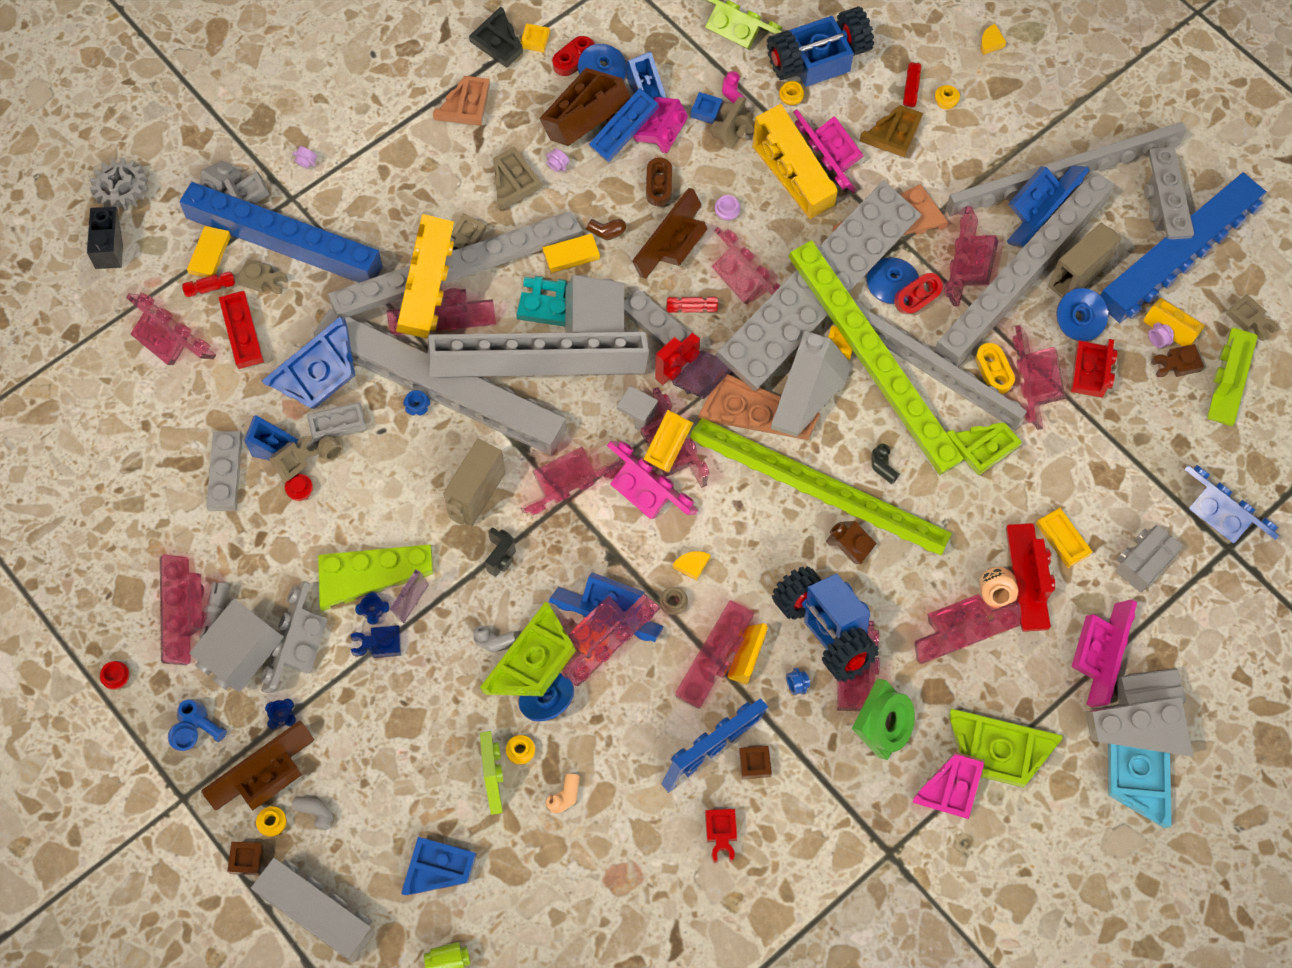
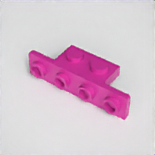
[793,109,864,193]
[607,440,699,519]
[1071,599,1137,708]

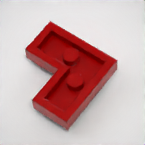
[655,332,700,385]

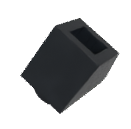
[87,207,123,269]

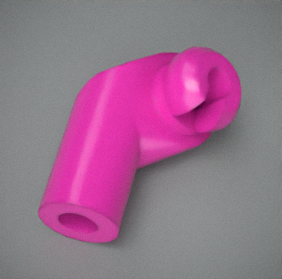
[722,71,746,103]

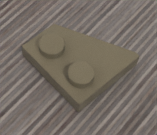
[493,146,542,211]

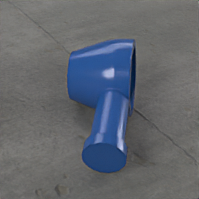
[177,699,227,742]

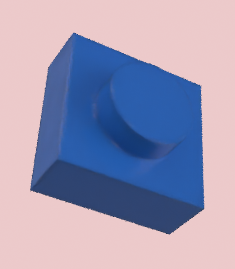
[691,92,723,124]

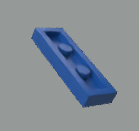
[589,88,659,163]

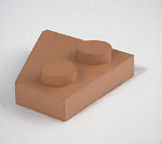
[433,76,490,126]

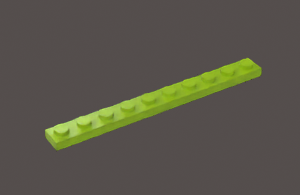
[788,240,964,476]
[689,418,952,556]

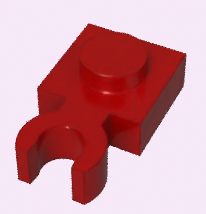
[705,809,737,863]

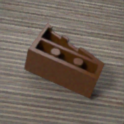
[539,68,631,146]

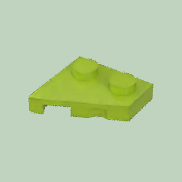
[946,422,1022,476]
[479,731,504,815]

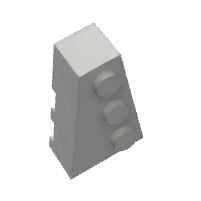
[1085,697,1194,757]

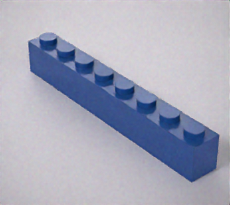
[1100,172,1267,323]
[179,181,383,283]

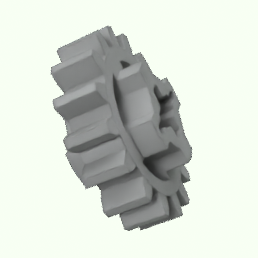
[90,158,148,211]

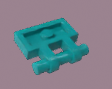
[516,276,568,327]

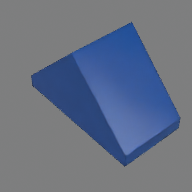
[627,51,666,99]
[244,415,299,461]

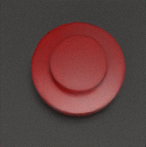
[285,474,313,501]
[100,661,130,690]

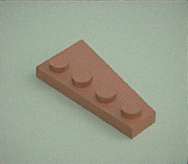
[832,184,948,235]
[698,372,820,440]

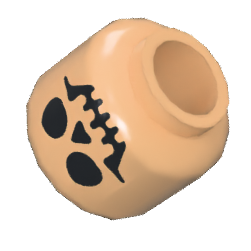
[979,567,1019,609]

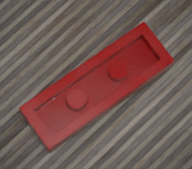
[218,290,264,369]

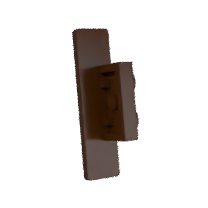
[632,188,708,279]
[201,721,314,811]

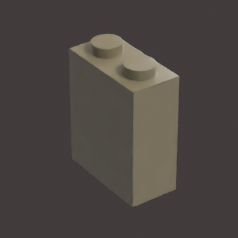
[1048,222,1121,298]
[443,438,506,526]

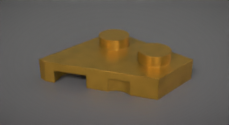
[859,105,924,158]

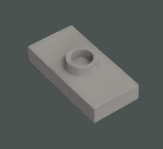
[307,402,367,442]

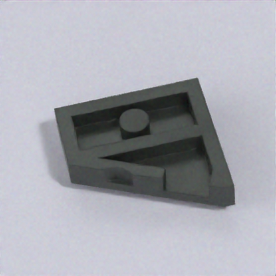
[469,7,523,68]

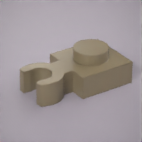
[451,213,487,251]
[237,259,288,294]
[1226,294,1278,341]
[269,436,318,481]

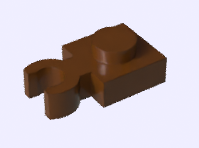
[1151,344,1204,377]

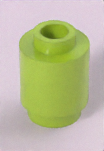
[424,942,471,968]

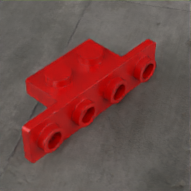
[1006,523,1056,632]

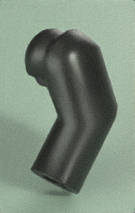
[871,443,900,485]

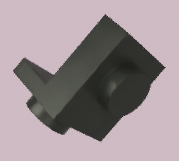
[485,527,516,577]

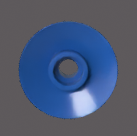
[578,44,627,81]
[867,257,919,304]
[1056,288,1108,341]
[519,673,574,722]

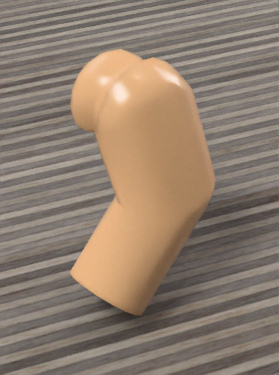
[546,774,580,813]

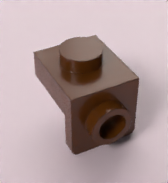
[826,521,877,564]

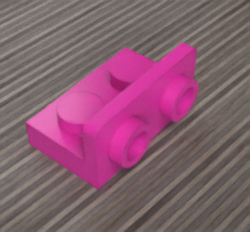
[633,97,688,153]

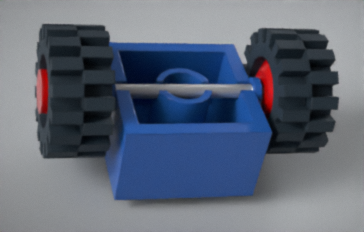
[766,6,874,87]
[772,566,879,682]

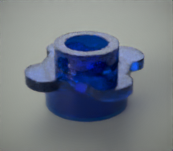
[355,592,390,625]
[265,698,296,730]

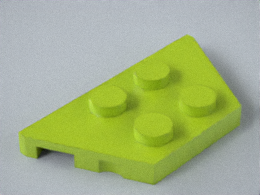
[480,602,576,696]
[948,709,1062,788]

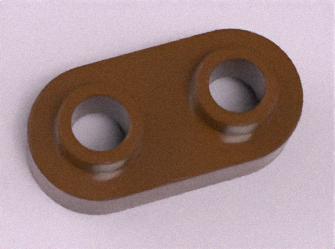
[646,157,672,206]

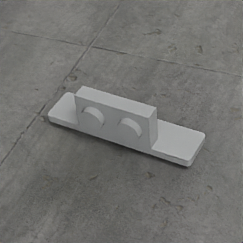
[1144,147,1194,239]
[261,581,328,693]

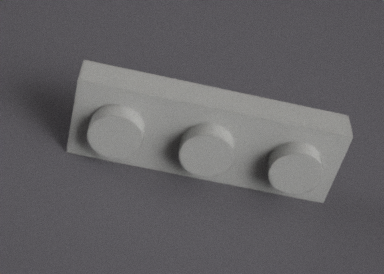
[624,289,691,347]
[207,431,243,511]

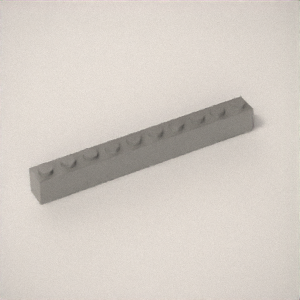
[934,170,1115,367]
[313,309,567,457]

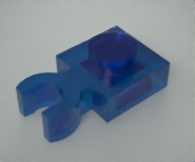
[350,625,402,658]

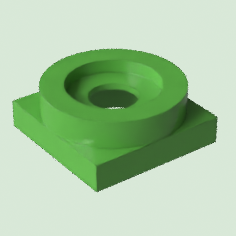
[852,678,915,760]

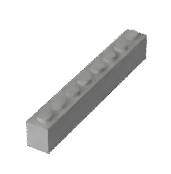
[427,332,649,377]

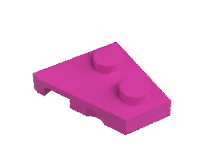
[913,752,984,819]

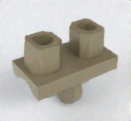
[711,97,755,149]

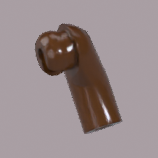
[586,219,627,240]

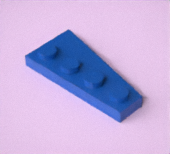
[661,698,768,793]

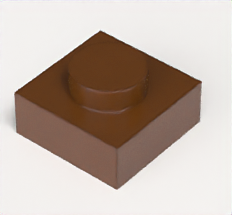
[739,745,772,780]
[227,841,264,876]

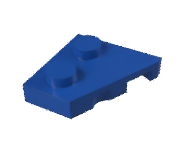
[401,837,477,895]

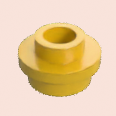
[779,81,804,106]
[935,85,960,110]
[506,735,535,765]
[256,806,287,837]

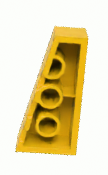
[752,104,838,219]
[396,214,454,339]

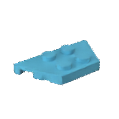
[1108,743,1172,828]

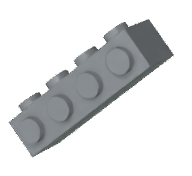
[251,858,375,963]

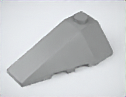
[771,331,852,437]

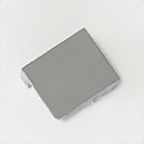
[617,386,658,433]

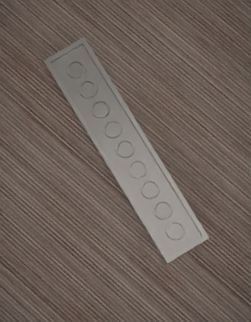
[715,180,922,392]

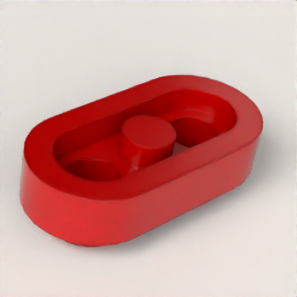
[552,36,595,76]
[894,273,943,314]

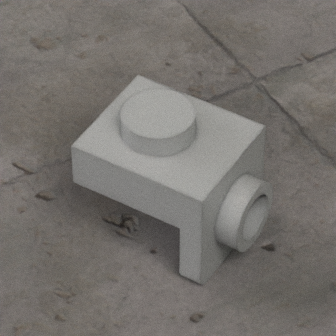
[200,161,242,193]
[224,171,270,204]

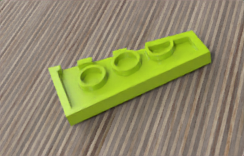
[318,544,433,611]

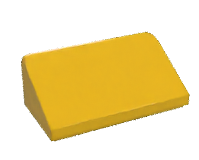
[1144,298,1205,346]
[728,623,768,685]

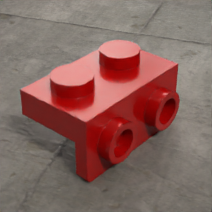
[1071,339,1118,398]

